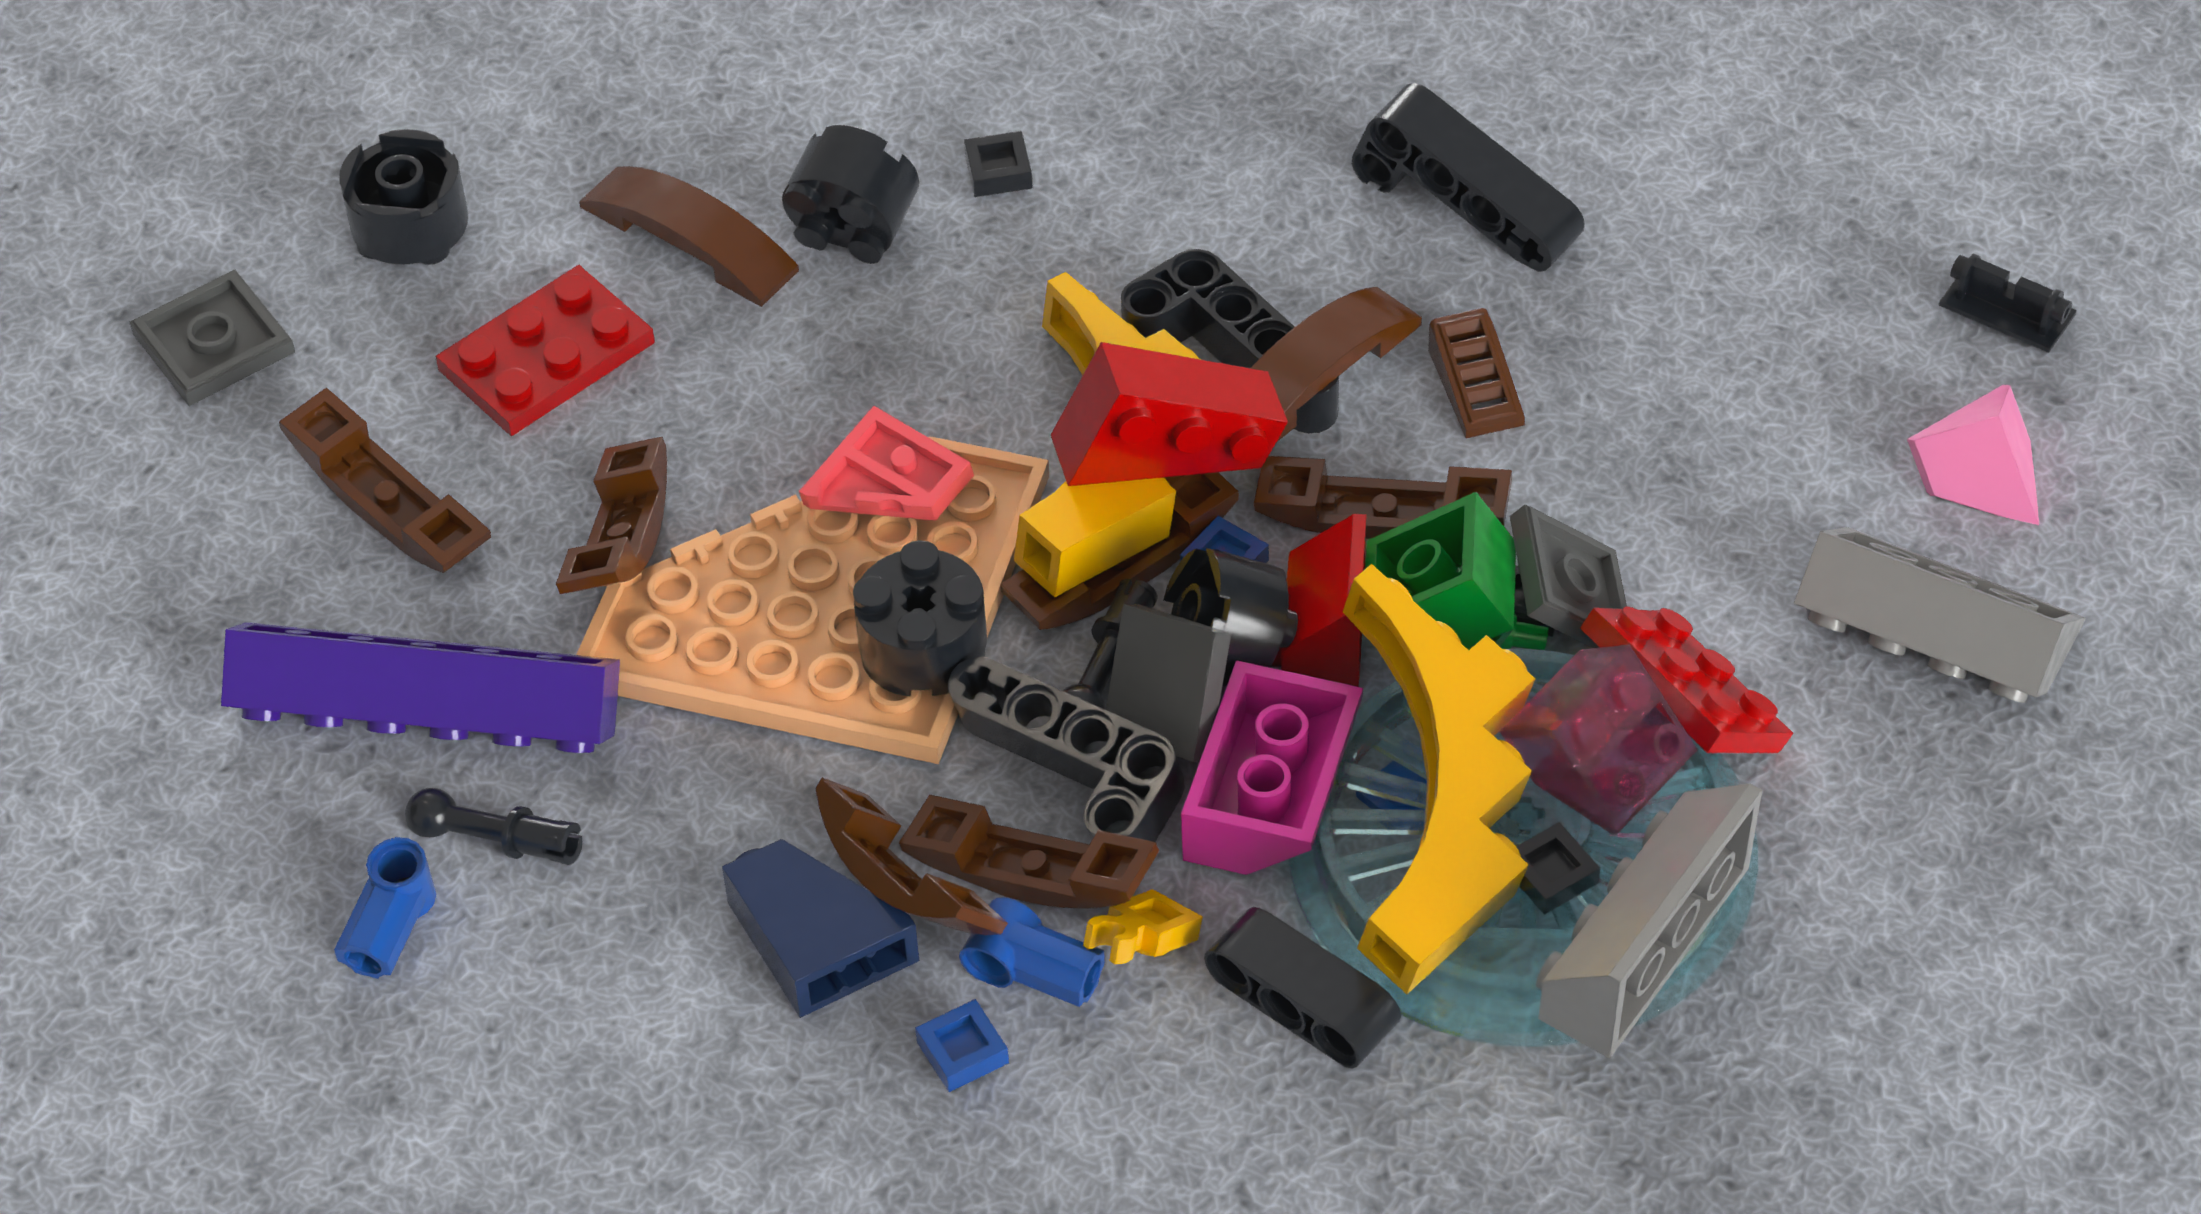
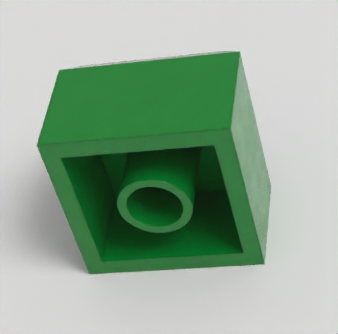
[1365,492,1548,652]

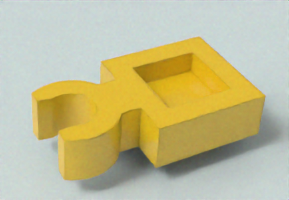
[1083,889,1203,964]

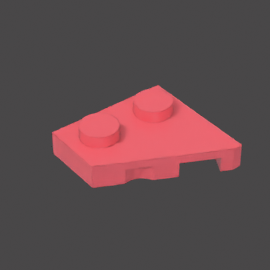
[799,406,974,521]

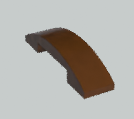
[579,166,799,307]
[1251,286,1422,443]
[279,387,491,573]
[556,436,667,594]
[1254,456,1512,539]
[1000,472,1239,630]
[815,777,1008,935]
[899,794,1159,909]

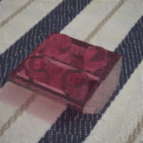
[1499,644,1698,833]

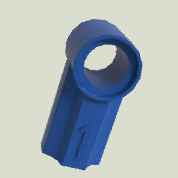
[334,837,436,979]
[959,897,1105,1007]

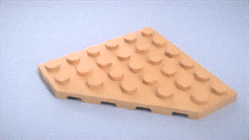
[576,436,1049,764]

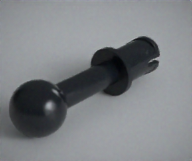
[1062,579,1158,709]
[405,788,583,865]

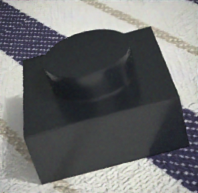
[964,131,1033,197]
[1516,822,1601,915]

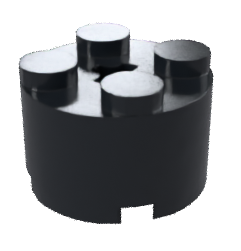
[782,125,919,264]
[339,129,468,265]
[853,540,987,696]
[1163,548,1298,687]

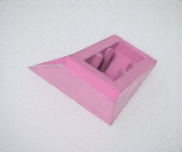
[1907,385,2039,525]

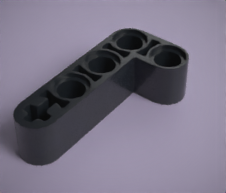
[1352,83,1585,272]
[1121,249,1339,434]
[948,657,1185,842]

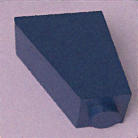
[722,839,920,1018]

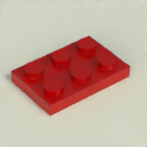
[435,264,655,437]
[1580,606,1793,753]

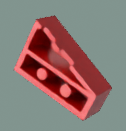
[1051,342,1288,486]

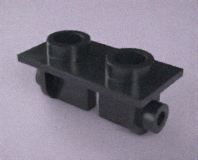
[1939,254,2077,353]

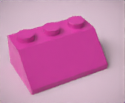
[1181,660,1363,875]

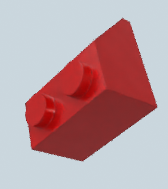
[1272,514,1366,687]

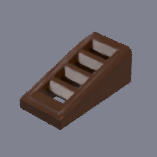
[1428,308,1525,439]

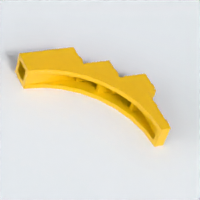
[1014,272,1201,597]
[1343,564,1536,994]

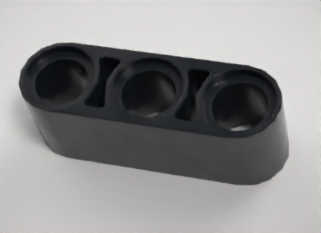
[1204,907,1401,1069]

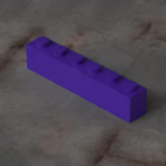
[221,622,620,753]

